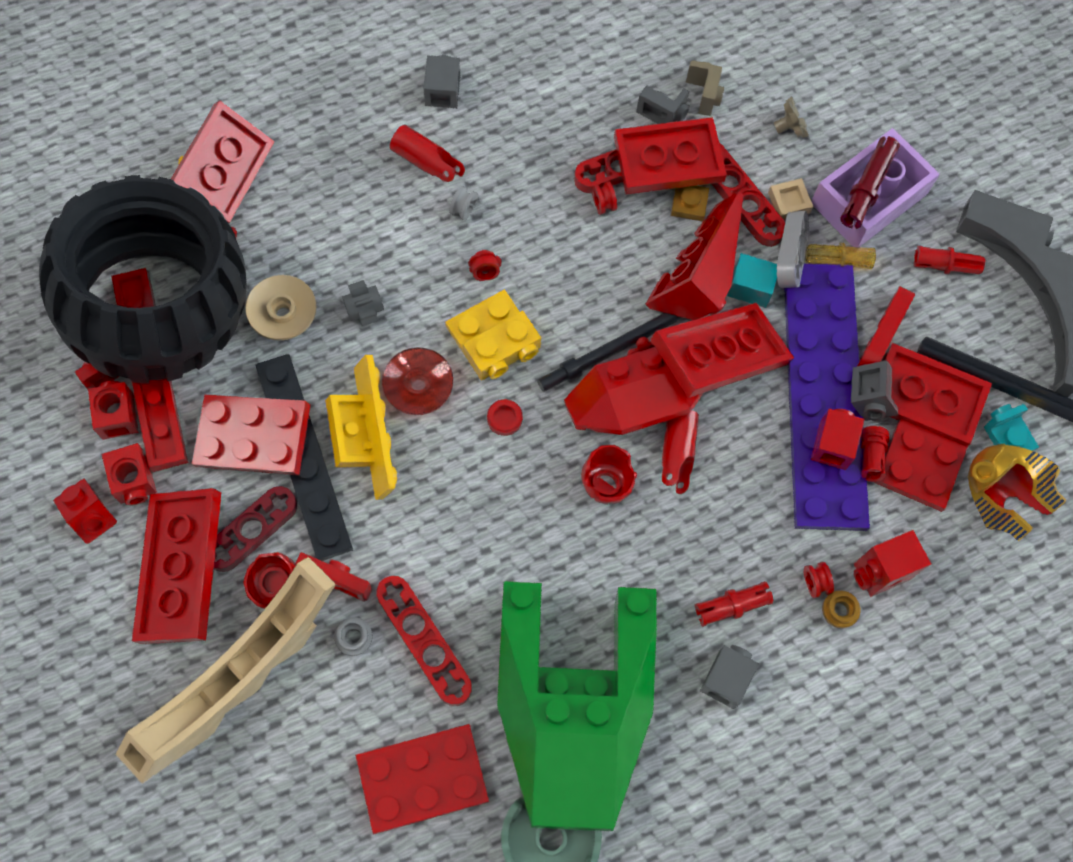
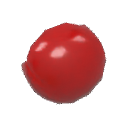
[581,445,637,505]
[243,552,296,609]

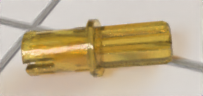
[805,243,876,269]

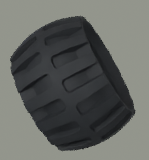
[39,175,247,384]

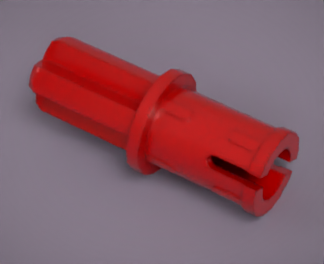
[914,246,985,274]

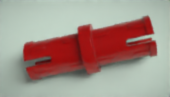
[694,581,774,627]

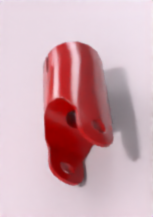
[390,124,465,182]
[662,410,699,494]

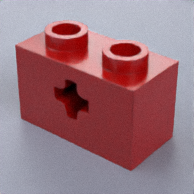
[854,530,931,597]

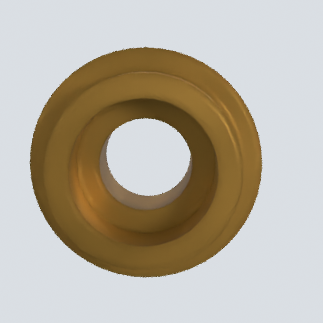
[822,590,861,628]

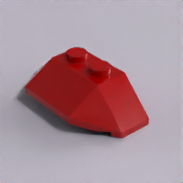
[564,347,703,435]

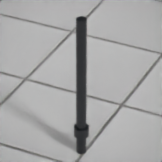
[537,313,683,392]

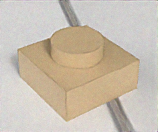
[768,178,813,220]

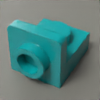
[984,403,1039,451]

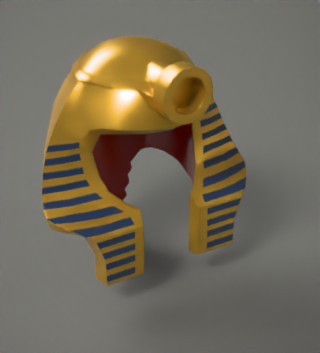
[968,444,1066,541]

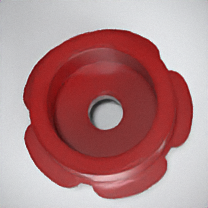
[468,250,502,281]

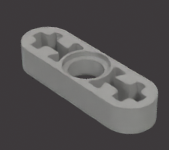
[777,211,809,288]

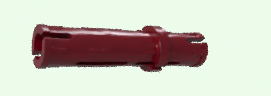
[840,136,900,229]

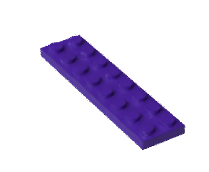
[784,263,870,531]

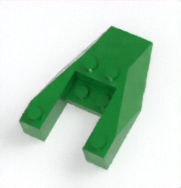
[497,581,657,831]

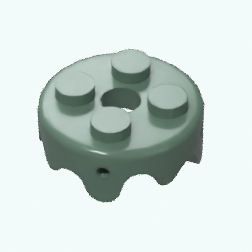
[501,796,602,862]

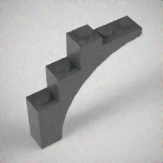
[956,190,1073,397]

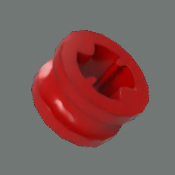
[591,181,617,215]
[803,561,834,598]

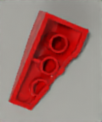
[645,191,744,320]

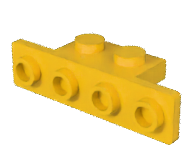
[325,355,397,500]

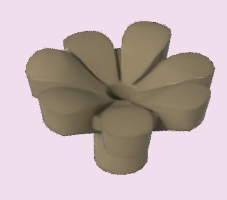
[774,96,809,138]

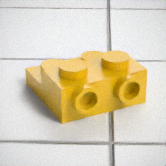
[445,289,541,381]

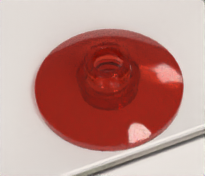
[382,347,454,415]

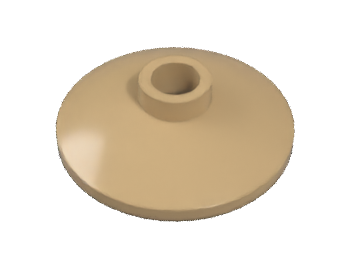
[245,275,317,340]

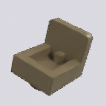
[686,60,725,116]

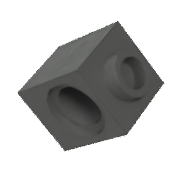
[423,55,461,108]
[700,645,759,709]

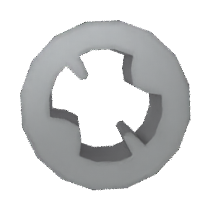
[449,186,478,221]

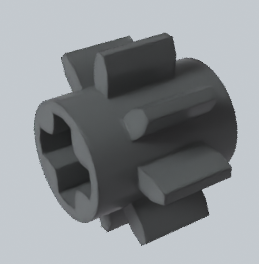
[342,280,384,326]

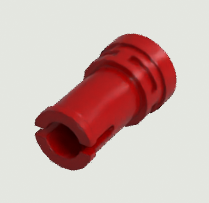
[860,426,889,482]

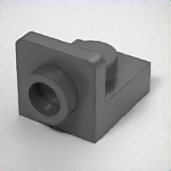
[636,86,690,124]
[851,360,898,421]

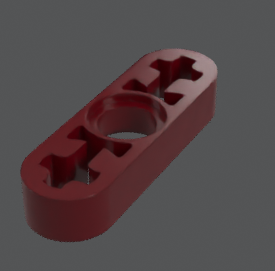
[214,486,297,572]

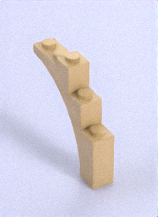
[116,557,336,783]

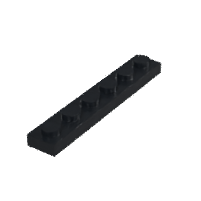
[255,354,353,561]

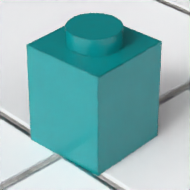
[727,253,777,308]

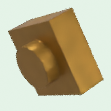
[670,186,709,222]

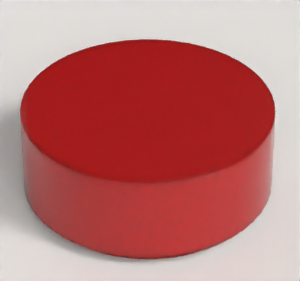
[487,399,523,436]

